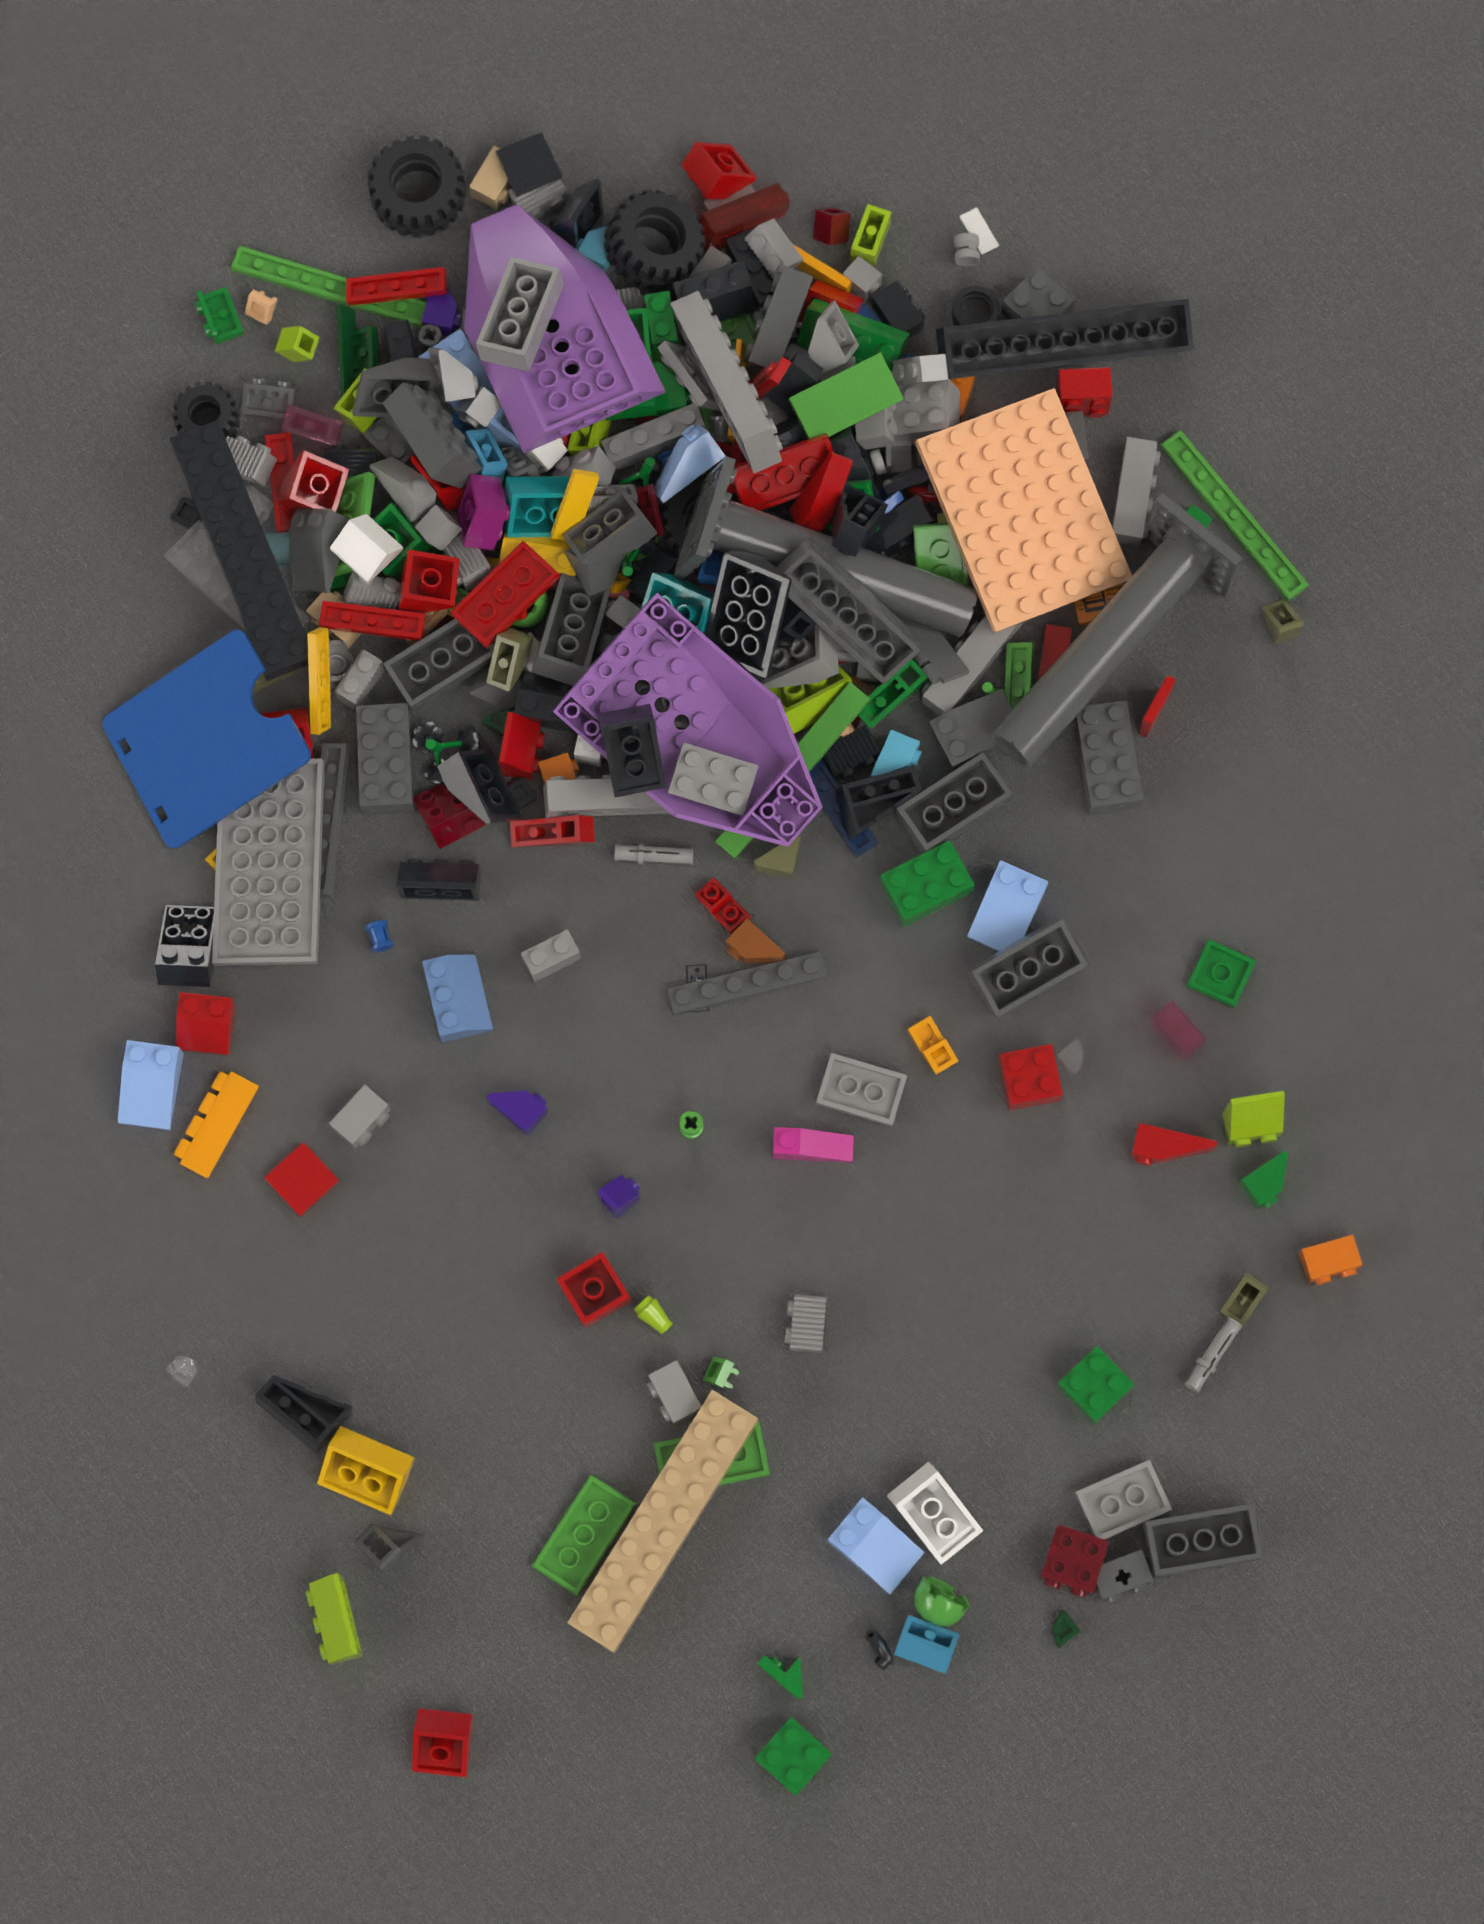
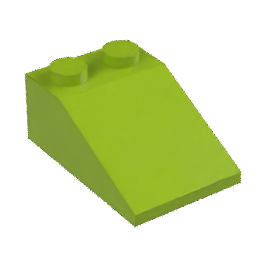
[1222,1091,1285,1147]

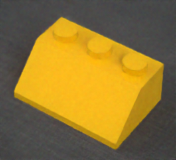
[499,533,577,578]
[317,1426,415,1515]

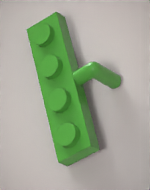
[982,642,1034,710]

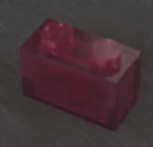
[282,405,345,445]
[1150,1000,1207,1062]

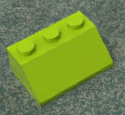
[769,665,852,734]
[306,1573,363,1665]

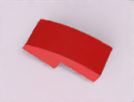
[694,877,751,935]

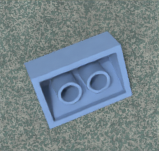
[422,955,493,1043]

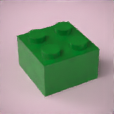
[374,503,433,579]
[1056,1346,1135,1425]
[754,1717,832,1797]

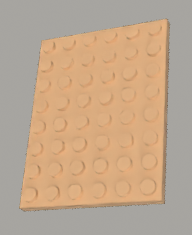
[915,388,1132,633]

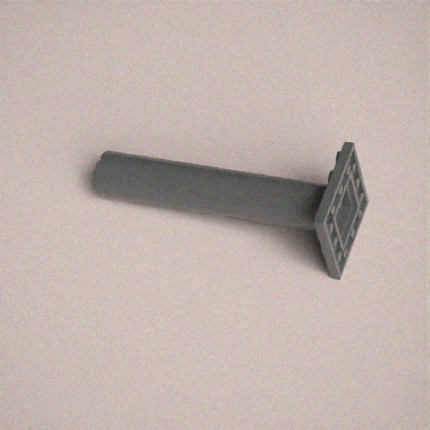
[673,456,977,637]
[991,493,1243,769]

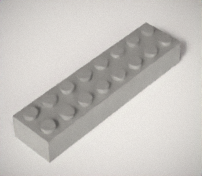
[670,291,783,474]

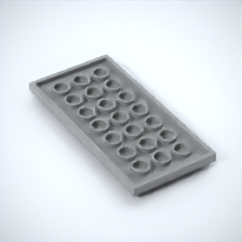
[212,759,325,966]

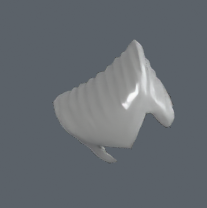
[329,640,355,689]

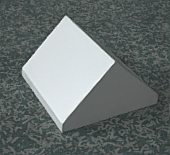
[330,514,404,583]

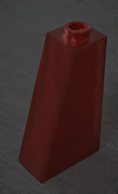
[698,183,791,258]

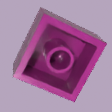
[457,474,510,550]

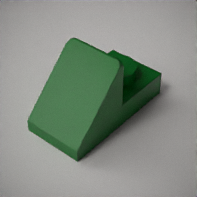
[758,1655,803,1701]

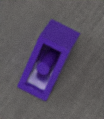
[422,290,462,336]
[486,1090,548,1136]
[597,1175,640,1219]

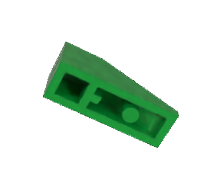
[858,659,928,730]

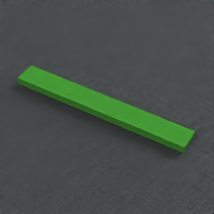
[231,245,427,328]
[1160,430,1309,602]
[715,682,871,859]

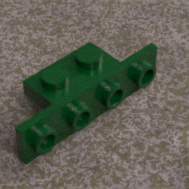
[336,304,379,398]

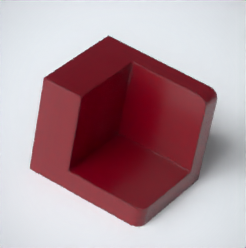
[813,207,851,245]

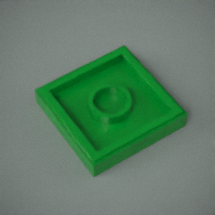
[1186,939,1256,1009]

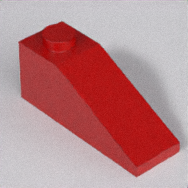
[789,452,853,533]
[510,815,595,847]
[1130,1123,1218,1166]

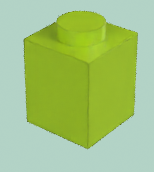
[275,326,320,362]

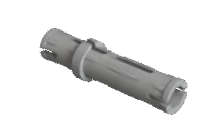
[614,843,694,865]
[1184,1317,1242,1393]

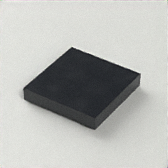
[496,132,562,197]

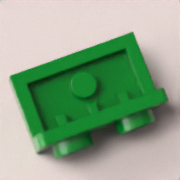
[194,287,244,345]

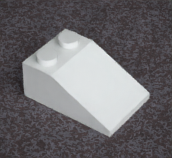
[886,1462,983,1565]

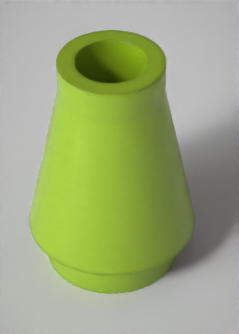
[634,1295,673,1335]

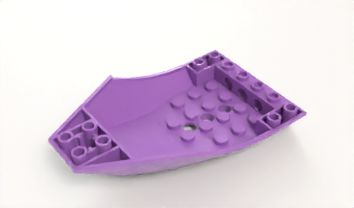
[464,204,665,454]
[553,593,823,847]

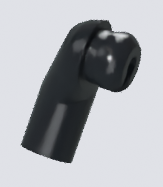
[865,1629,893,1670]

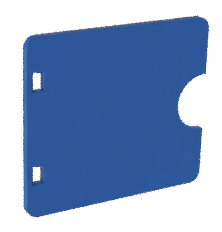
[102,630,311,849]

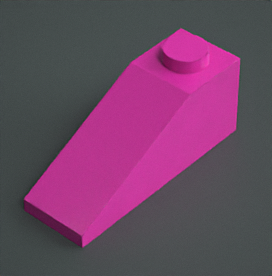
[773,1127,854,1163]

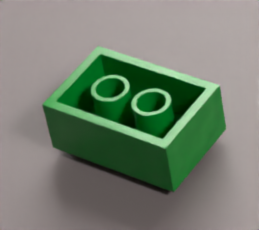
[879,840,975,927]

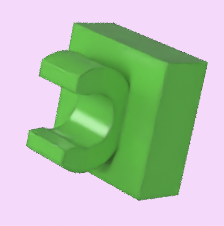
[702,1356,739,1388]

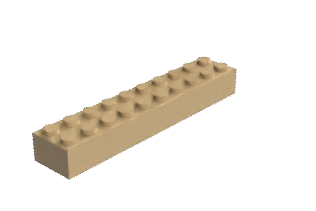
[567,1390,759,1653]

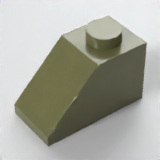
[486,628,534,692]

